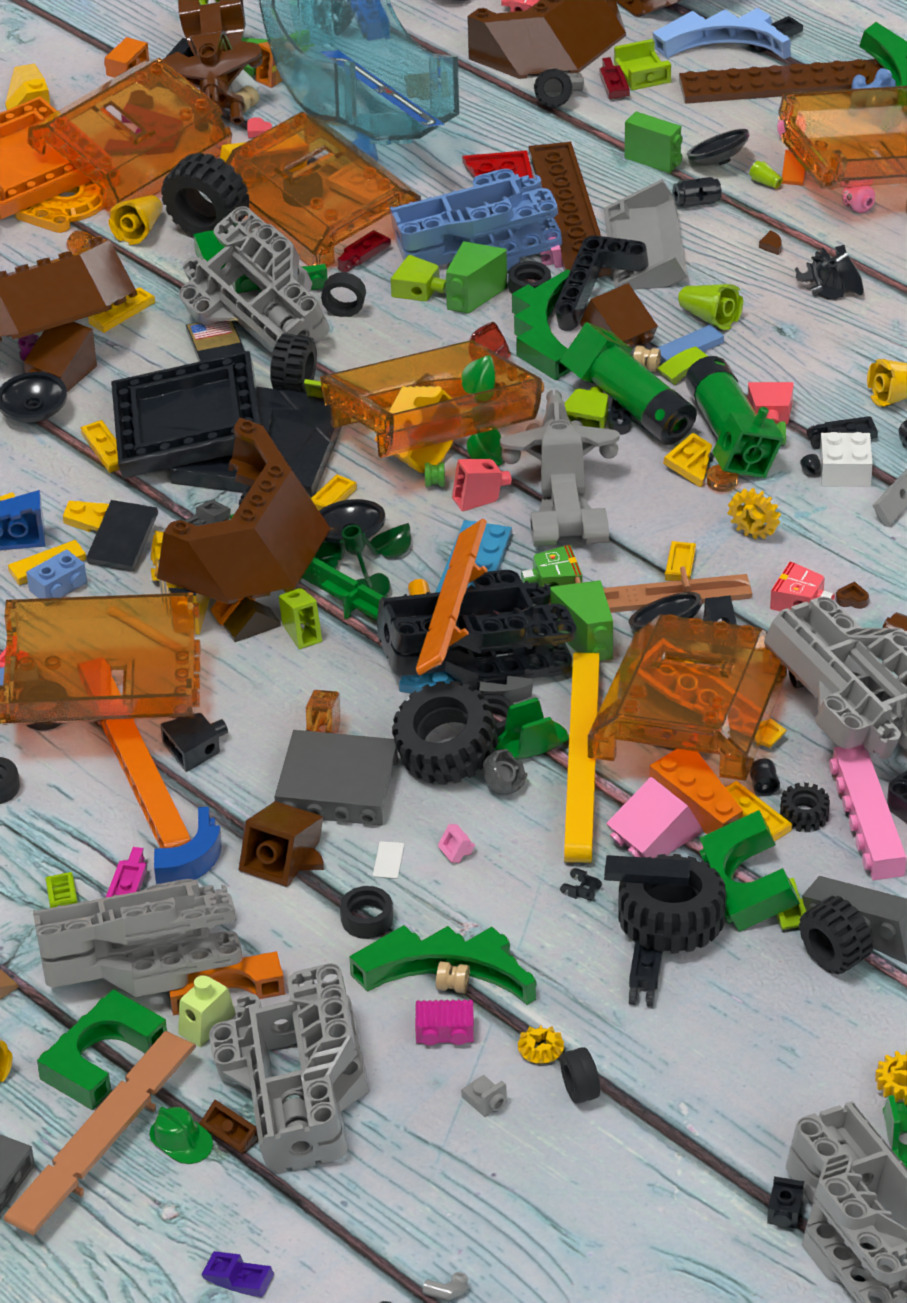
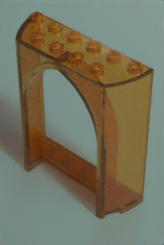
[320,340,544,458]

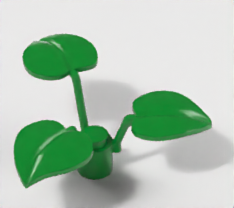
[459,355,503,466]

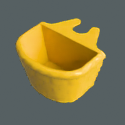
[374,386,460,473]

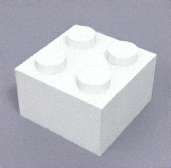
[820,432,872,487]

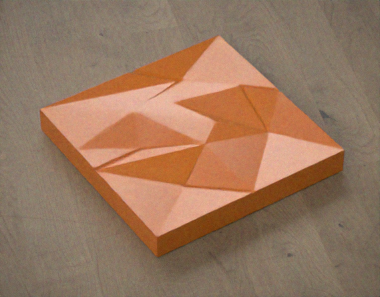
[0,96,112,219]

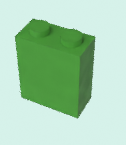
[624,111,683,173]

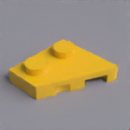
[663,433,712,487]

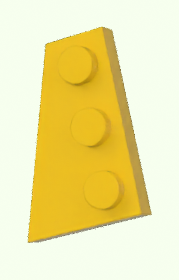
[63,500,109,532]

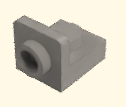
[461,1075,507,1117]

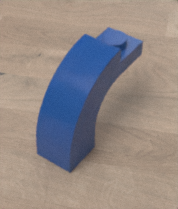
[154,807,222,884]

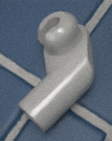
[422,1272,469,1301]

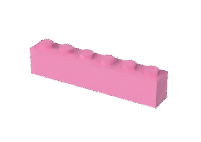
[829,744,906,881]

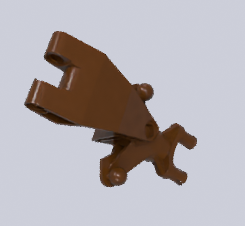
[159,0,263,131]

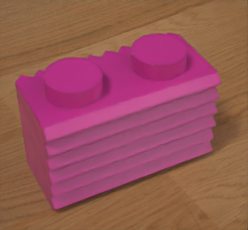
[415,999,474,1045]

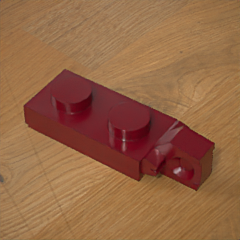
[599,57,630,99]
[337,230,391,272]

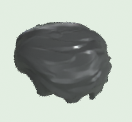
[483,749,528,794]

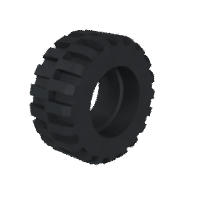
[161,153,250,237]
[392,681,498,785]
[618,854,726,954]

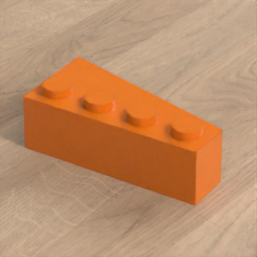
[649,741,743,834]

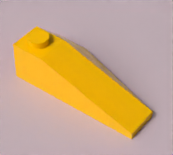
[5,63,50,110]

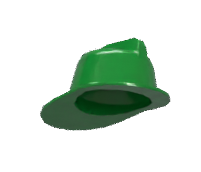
[149,1107,213,1164]

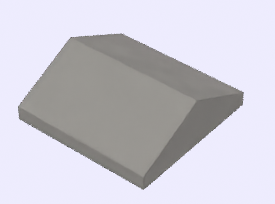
[544,73,584,92]

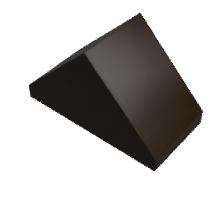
[224,597,281,642]

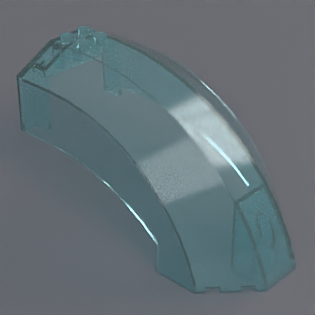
[259,0,459,145]

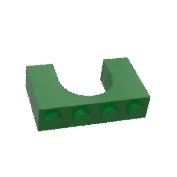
[699,810,800,932]
[37,989,167,1111]

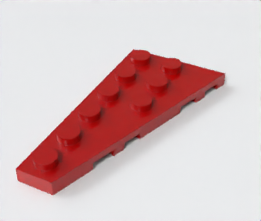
[462,150,533,179]

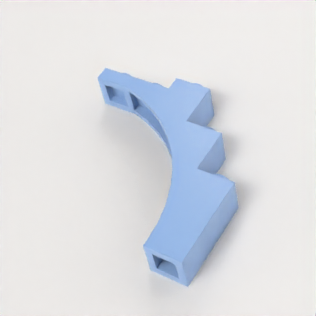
[653,8,791,59]

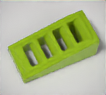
[45,872,78,908]

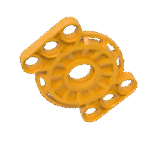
[14,167,120,233]

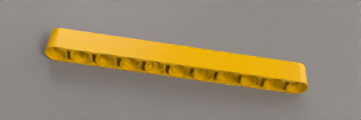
[564,652,599,863]

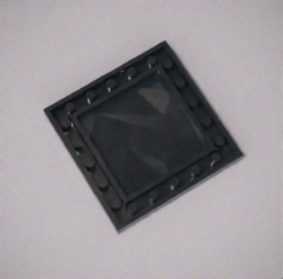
[111,351,262,478]
[170,387,348,498]

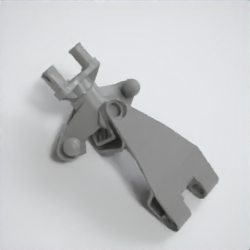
[500,390,620,547]

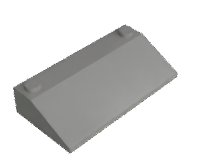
[604,179,688,289]

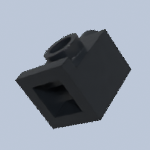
[767,1176,804,1229]

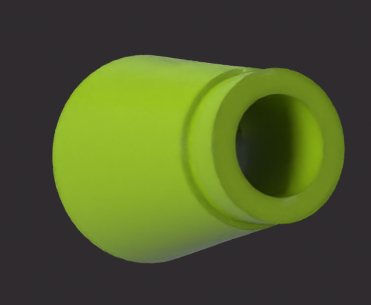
[749,160,783,189]

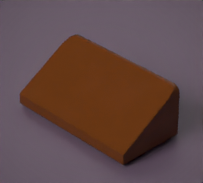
[199,1099,258,1154]

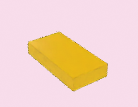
[311,474,357,511]
[665,541,696,582]

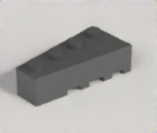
[802,876,907,964]

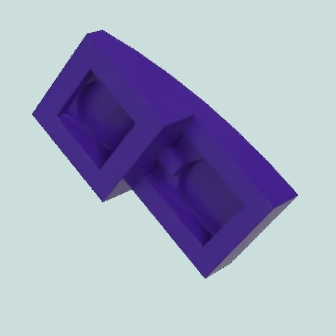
[201,1251,274,1298]

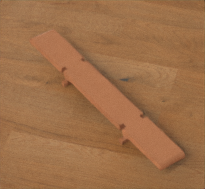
[575,566,753,613]
[4,1031,196,1236]

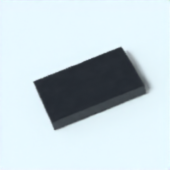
[86,500,159,571]

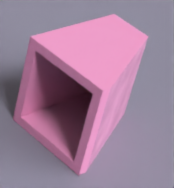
[606,777,703,858]

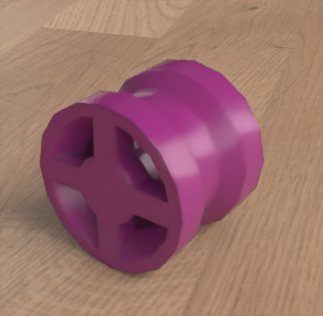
[18,334,39,361]

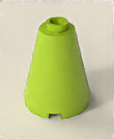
[678,284,744,330]

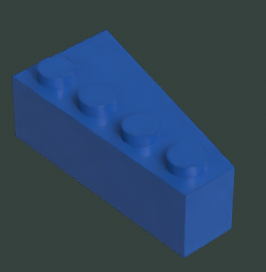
[0,490,46,551]

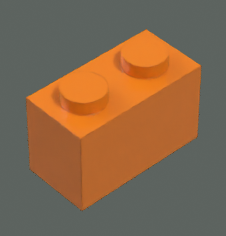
[104,37,149,81]

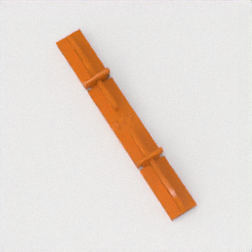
[416,519,488,675]

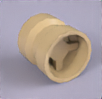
[235,85,259,114]
[633,346,661,372]
[436,961,470,993]

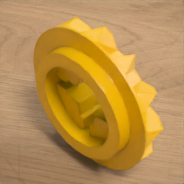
[518,1024,564,1064]

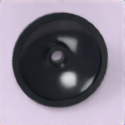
[687,129,750,165]
[0,372,68,423]
[320,499,386,545]
[628,592,703,636]

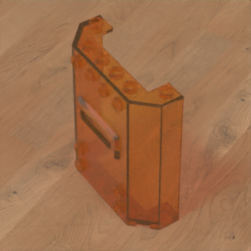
[27,58,232,213]
[778,86,907,190]
[225,111,421,268]
[0,593,201,725]
[588,614,787,781]

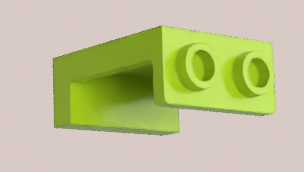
[614,39,671,91]

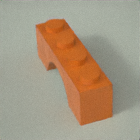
[167,951,285,1016]

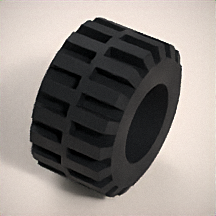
[270,333,317,393]
[799,895,873,974]

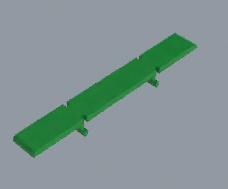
[230,514,386,620]

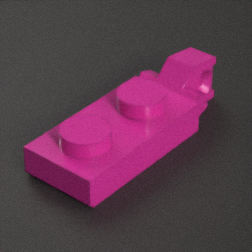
[105,847,147,898]

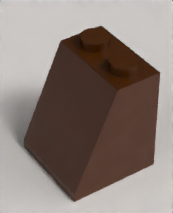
[580,283,658,349]
[24,321,97,392]
[238,801,323,886]

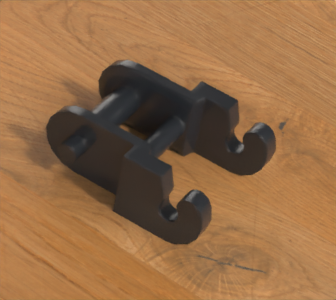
[560,868,602,900]

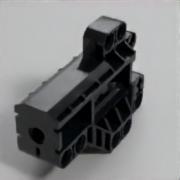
[377,570,577,690]

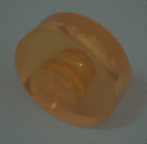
[707,464,739,492]

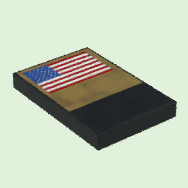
[186,321,245,362]

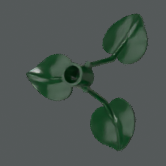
[315,523,411,597]

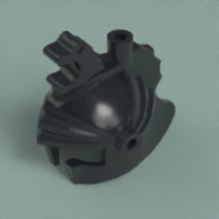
[795,245,864,300]

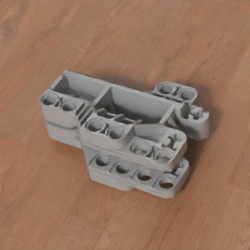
[179,206,330,354]
[764,596,907,759]
[33,879,243,997]
[209,963,369,1174]
[786,1101,907,1303]

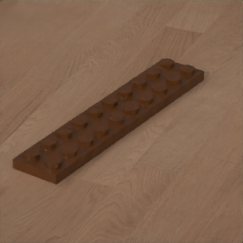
[679,59,884,104]
[528,141,611,277]

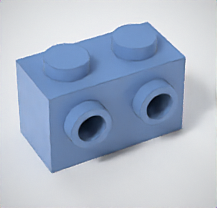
[26,549,87,605]

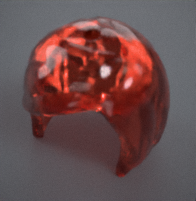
[467,322,511,368]

